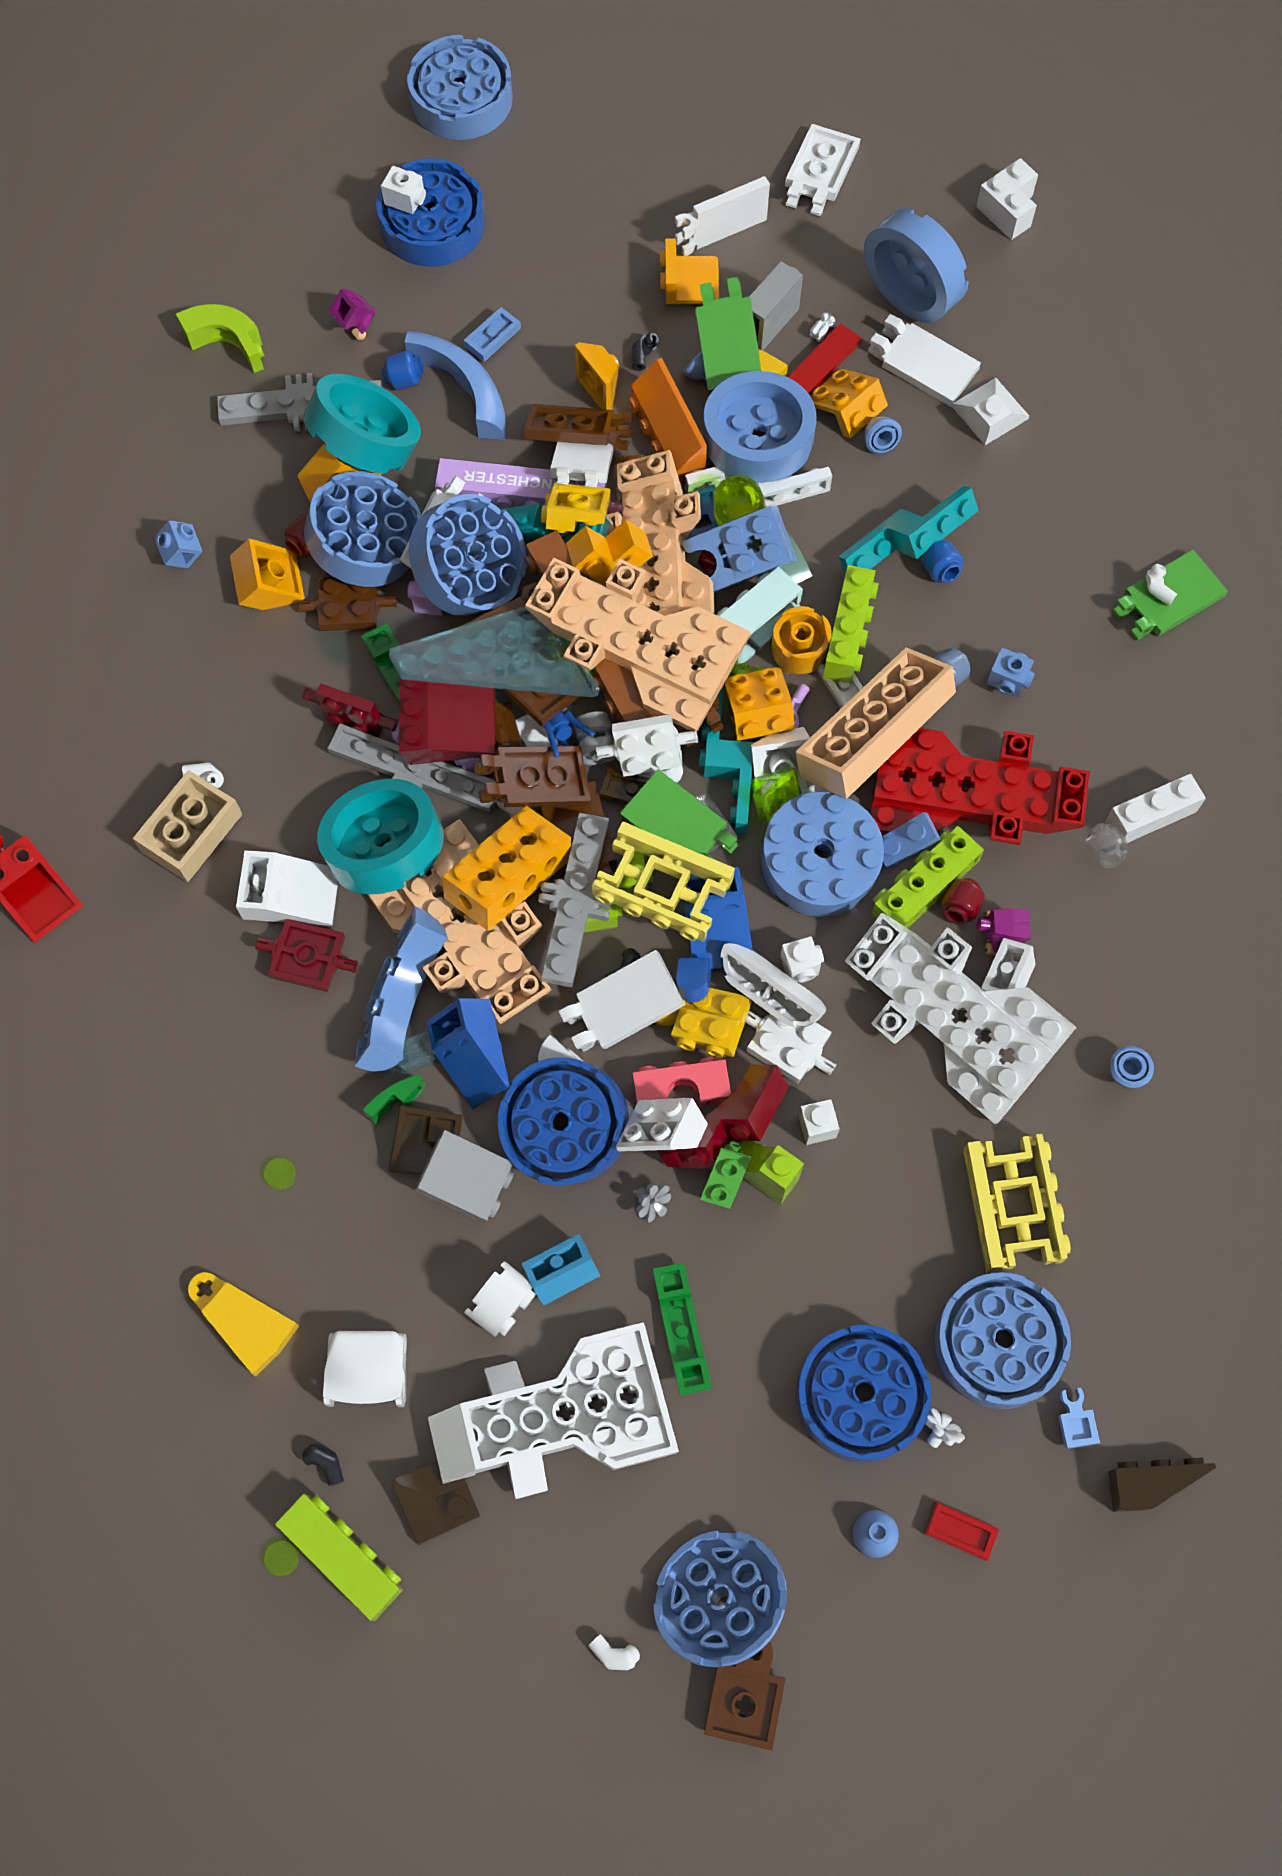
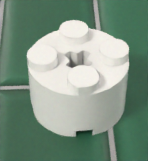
[464,1261,536,1337]

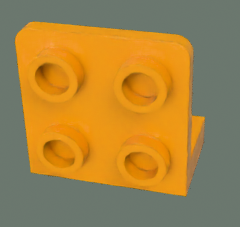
[660,239,719,304]
[810,369,888,439]
[724,667,795,741]

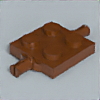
[299,577,397,632]

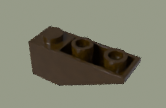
[1108,1457,1216,1512]

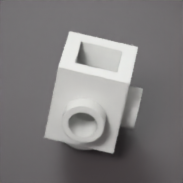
[381,166,426,214]
[780,936,824,983]

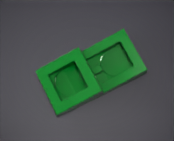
[363,1074,426,1125]

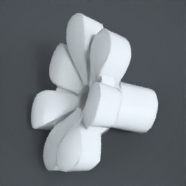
[925,1408,965,1448]

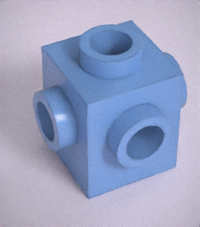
[154,520,203,568]
[986,647,1035,697]

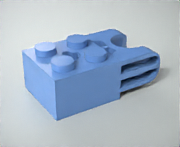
[683,506,797,593]

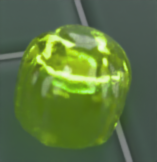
[713,475,766,526]

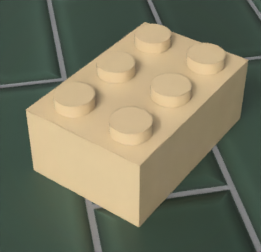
[132,770,242,883]

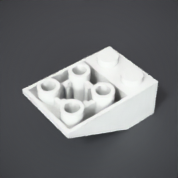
[236,850,338,926]

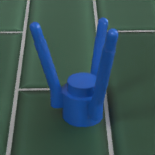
[543,711,595,778]

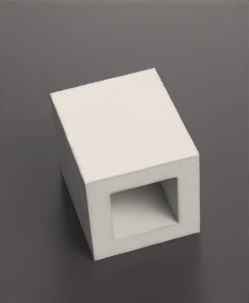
[798,1099,840,1145]

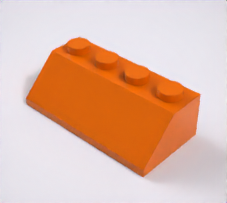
[628,358,707,486]

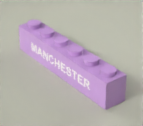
[435,458,607,509]

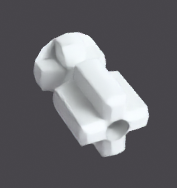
[809,312,835,342]

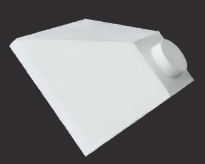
[952,378,1029,445]
[751,727,815,802]

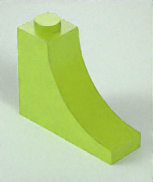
[735,1141,804,1205]

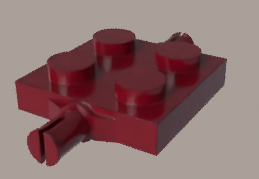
[302,683,398,737]
[255,919,358,992]

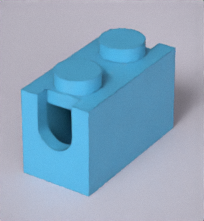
[521,1234,601,1306]

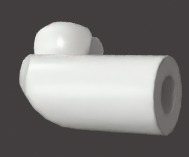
[1146,564,1177,606]
[182,763,224,788]
[588,1634,640,1671]

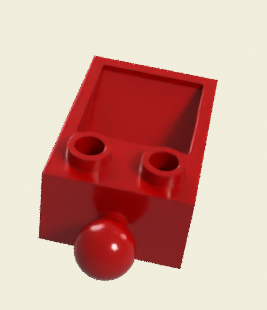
[0,834,83,943]

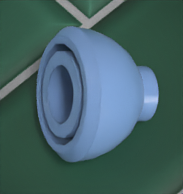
[683,350,707,382]
[864,416,902,454]
[1109,1046,1154,1089]
[852,1510,899,1558]

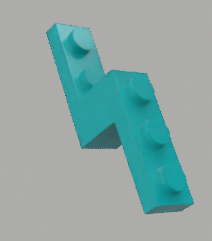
[838,485,979,575]
[500,503,610,547]
[699,687,754,835]

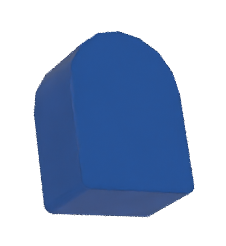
[676,958,711,1002]

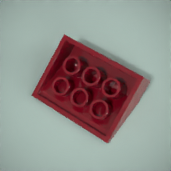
[399,639,496,765]

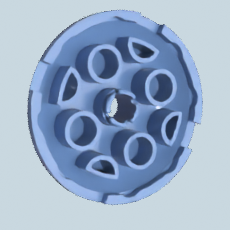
[653,1531,787,1667]

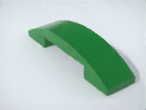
[361,623,399,703]
[653,1262,712,1396]

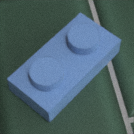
[464,307,521,362]
[882,812,940,869]

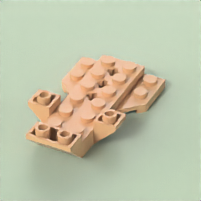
[606,450,715,645]
[525,557,751,733]
[367,819,551,1024]

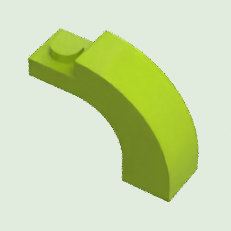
[176,304,264,373]

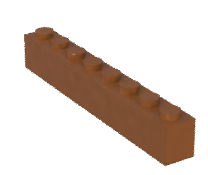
[524,530,658,723]

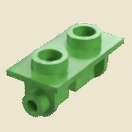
[700,1141,751,1209]

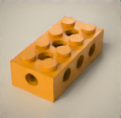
[442,806,571,931]

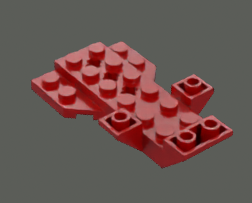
[870,728,1090,845]

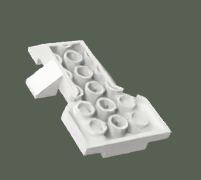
[845,913,1077,1124]
[428,1322,679,1500]

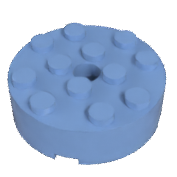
[304,472,421,587]
[409,494,527,617]
[760,792,884,917]

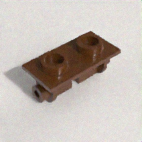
[495,700,523,749]

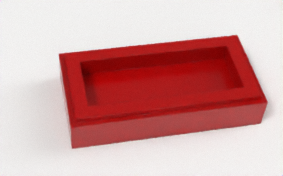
[924,1502,999,1561]

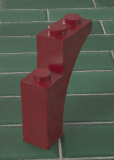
[657,1065,789,1169]

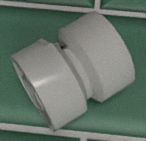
[574,712,616,765]

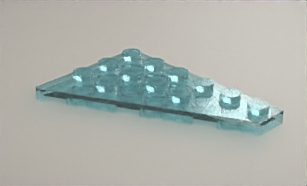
[389,606,600,697]

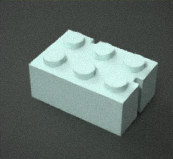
[717,567,803,669]

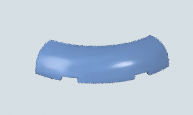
[405,331,506,440]
[355,906,448,1071]

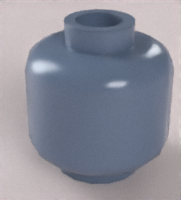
[934,648,971,688]

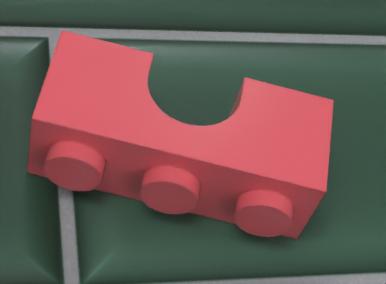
[633,1057,731,1107]

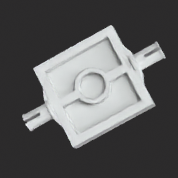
[596,714,698,776]
[745,1011,837,1084]

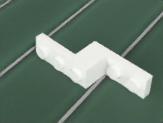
[685,467,832,513]

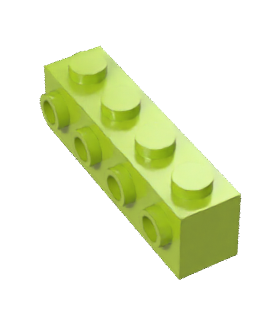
[823,565,879,685]
[871,826,984,928]
[275,1494,403,1621]

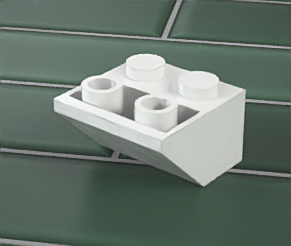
[616,1098,708,1151]

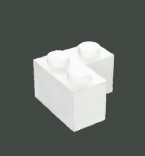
[976,158,1038,240]

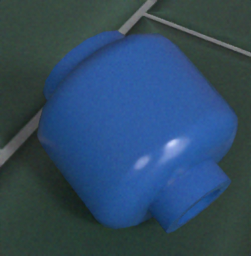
[381,350,424,390]
[921,540,964,583]

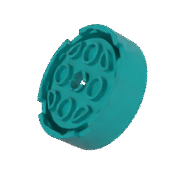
[303,374,421,474]
[317,779,444,895]

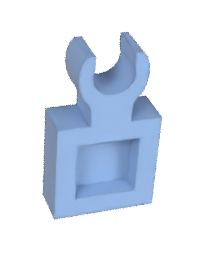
[1058,1388,1100,1449]

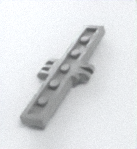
[217,373,382,432]
[328,724,496,812]
[538,813,612,987]

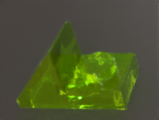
[751,767,802,821]

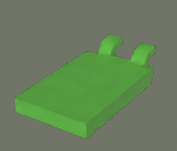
[695,277,762,393]
[1112,550,1228,641]
[620,769,738,861]

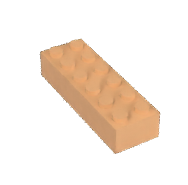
[795,647,956,799]

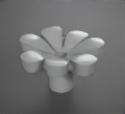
[636,1183,671,1223]

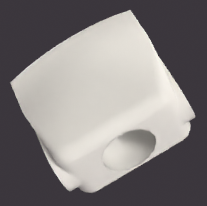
[323,1331,407,1407]

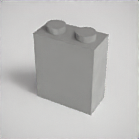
[749,261,803,351]
[414,1130,514,1223]

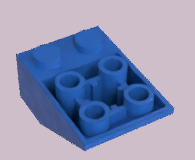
[679,867,753,970]
[426,998,510,1108]

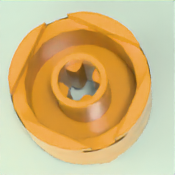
[771,606,831,674]

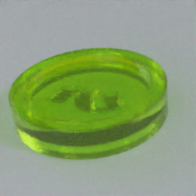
[264,1158,296,1190]
[264,1541,299,1576]

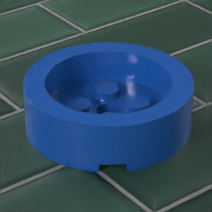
[376,158,485,267]
[498,1058,629,1186]
[796,1325,931,1463]

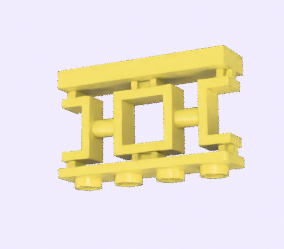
[592,821,735,941]
[963,1133,1070,1273]

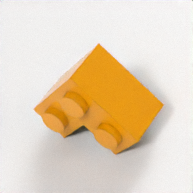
[297,443,382,502]
[566,520,653,587]

